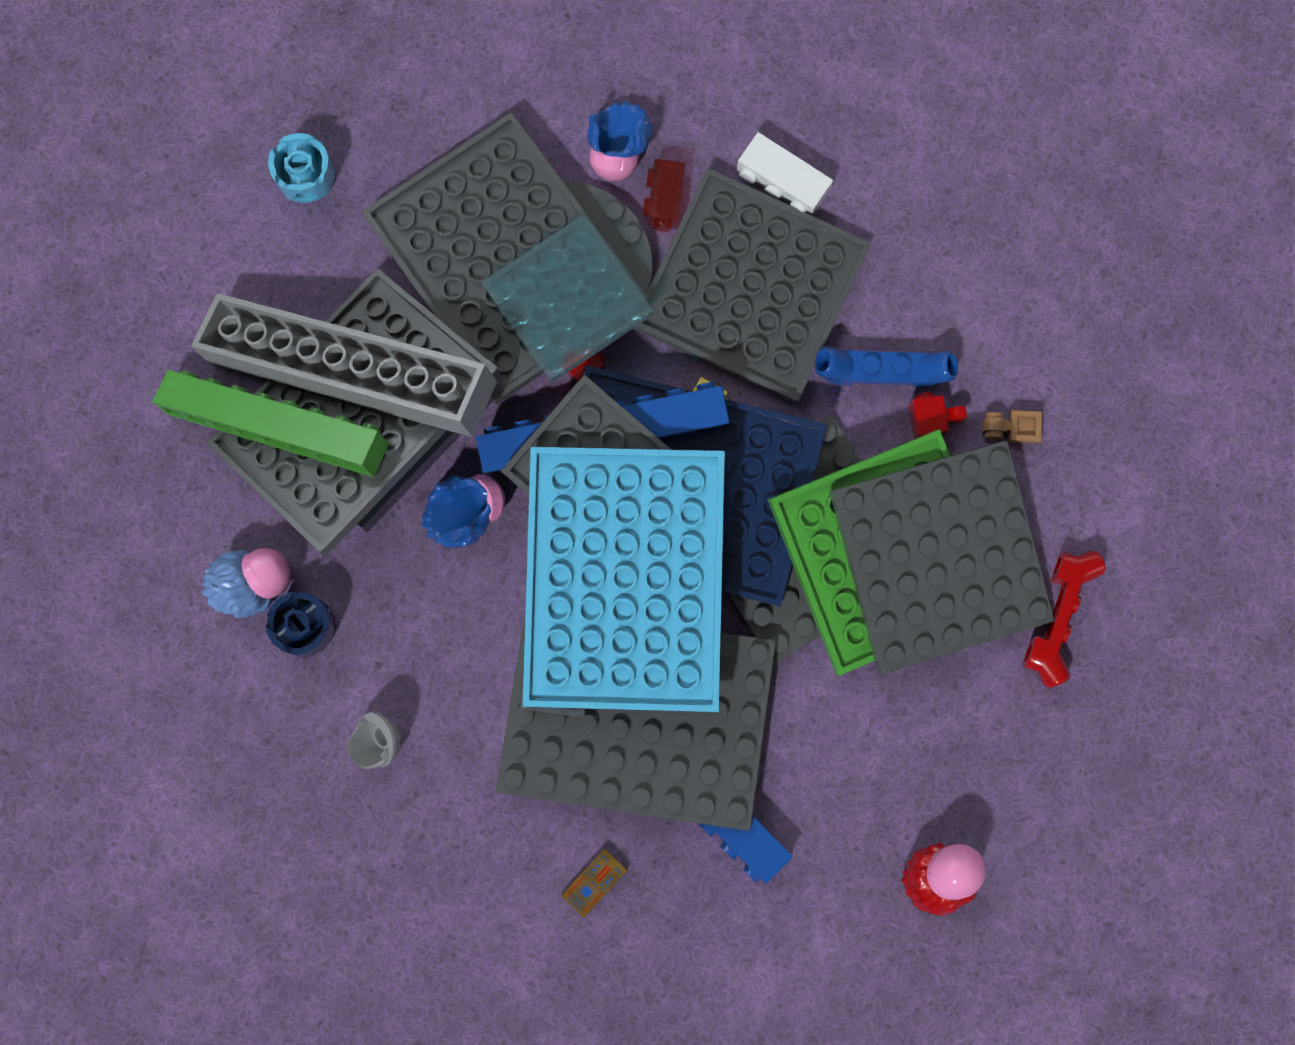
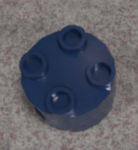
[266,592,336,657]

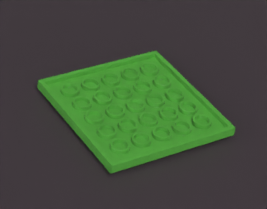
[767,430,950,676]

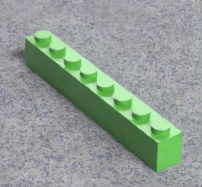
[152,370,389,477]

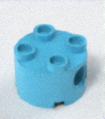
[268,133,335,203]

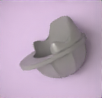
[347,711,401,769]

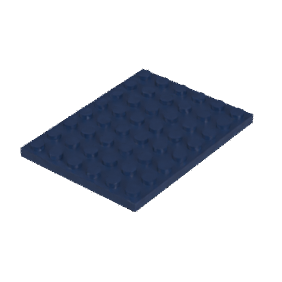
[583,365,827,607]

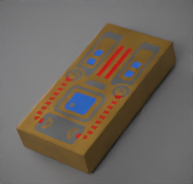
[561,848,628,918]

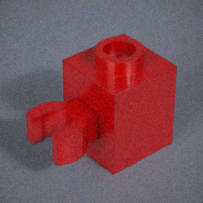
[908,392,967,439]

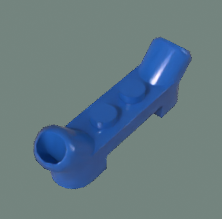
[814,346,958,388]

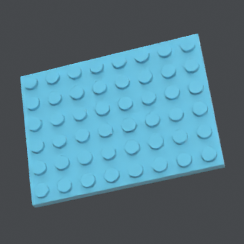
[523,447,725,712]

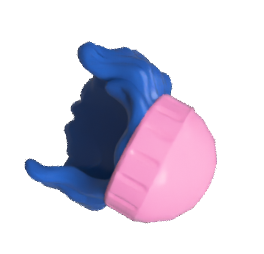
[587,101,654,181]
[422,474,506,548]

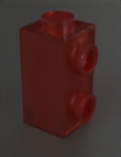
[643,159,685,232]

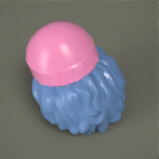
[202,548,291,618]

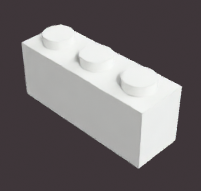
[737,132,833,216]

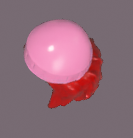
[901,842,986,916]

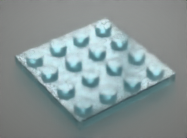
[481,214,654,383]

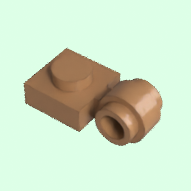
[981,410,1042,444]

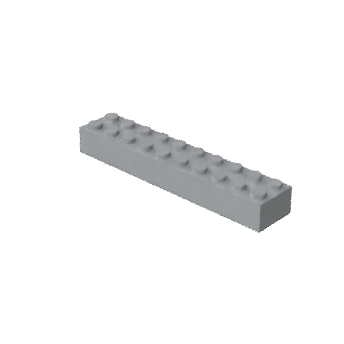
[191,293,497,437]

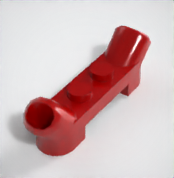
[1022,550,1106,688]

